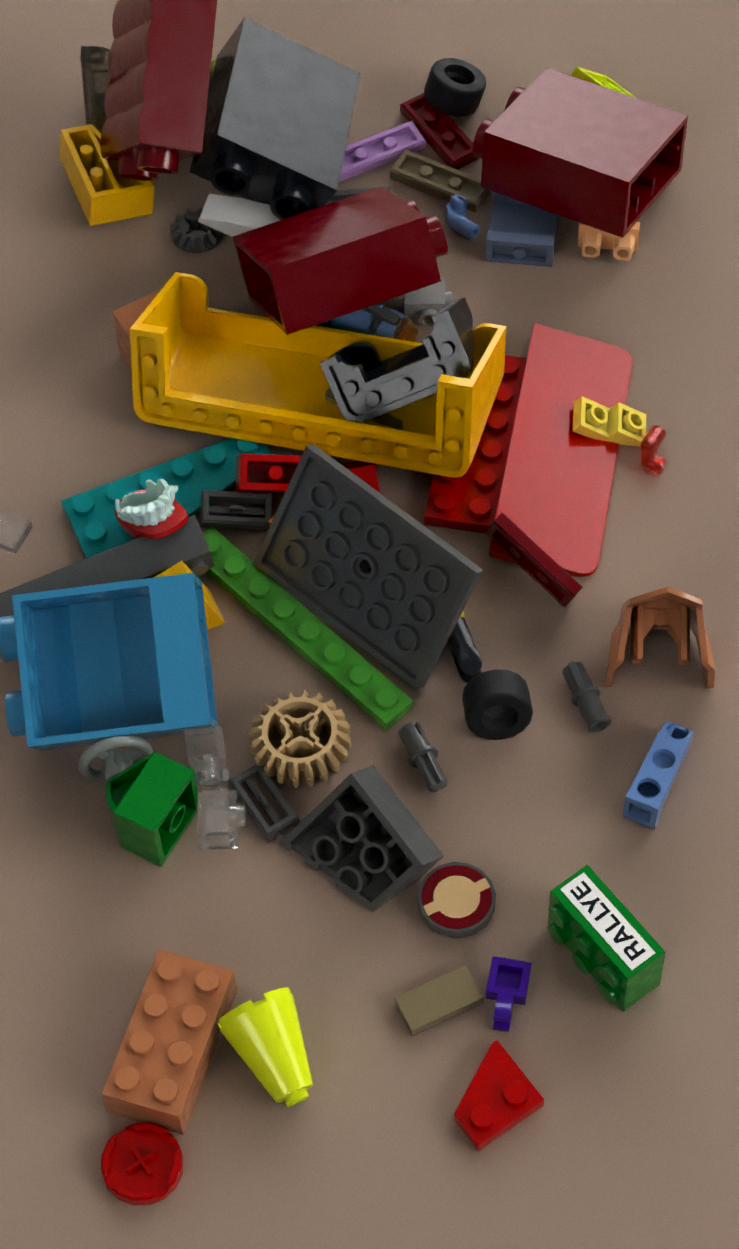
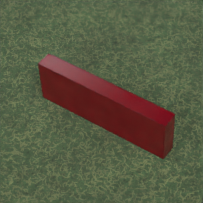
[400,93,480,170]
[486,512,583,607]

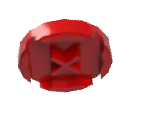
[101,1122,183,1206]

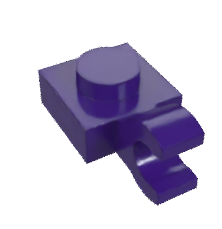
[486,956,532,1032]

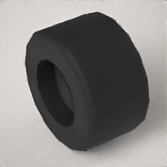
[424,58,486,117]
[462,669,533,740]

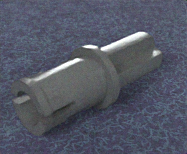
[563,661,611,733]
[399,722,447,792]

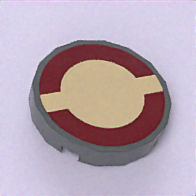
[418,862,496,938]

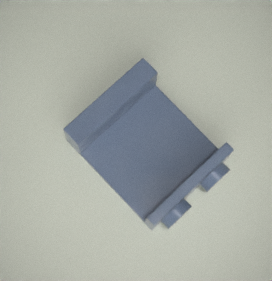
[486,192,558,267]

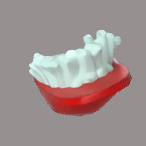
[115,479,188,539]

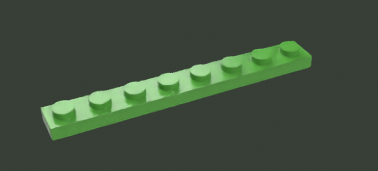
[203,527,413,731]

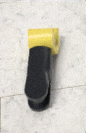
[447,612,482,683]

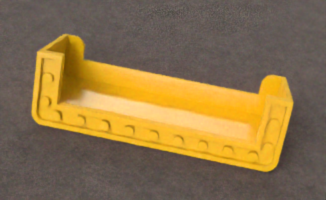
[130,272,507,478]

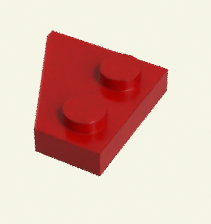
[454,1040,544,1151]

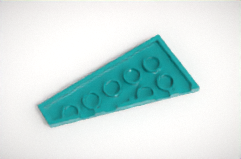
[61,438,271,558]

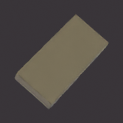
[394,964,484,1036]

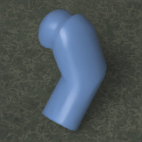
[446,195,480,240]

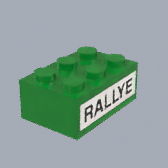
[547,864,666,1012]

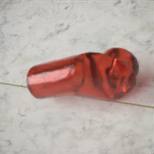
[641,425,666,475]

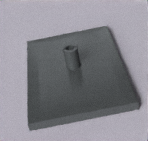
[253,444,484,690]

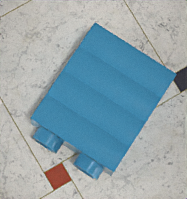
[0,573,218,751]

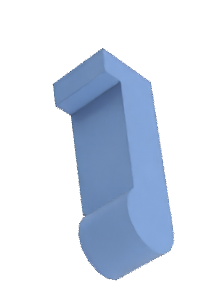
[623,721,694,830]

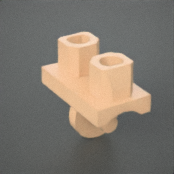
[578,222,640,261]

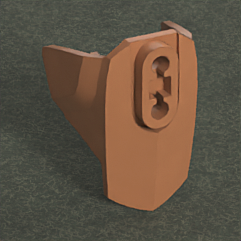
[605,587,715,688]

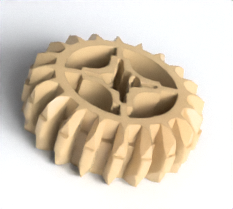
[249,689,351,789]

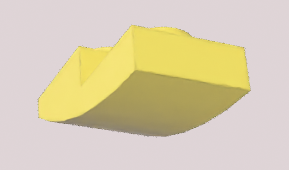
[572,396,646,446]

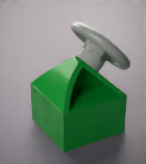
[78,735,201,867]

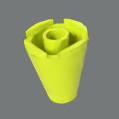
[217,987,313,1107]

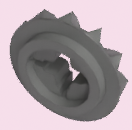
[170,208,223,253]

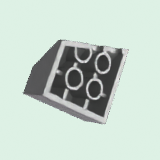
[278,765,444,912]

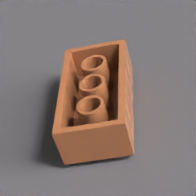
[102,949,237,1135]

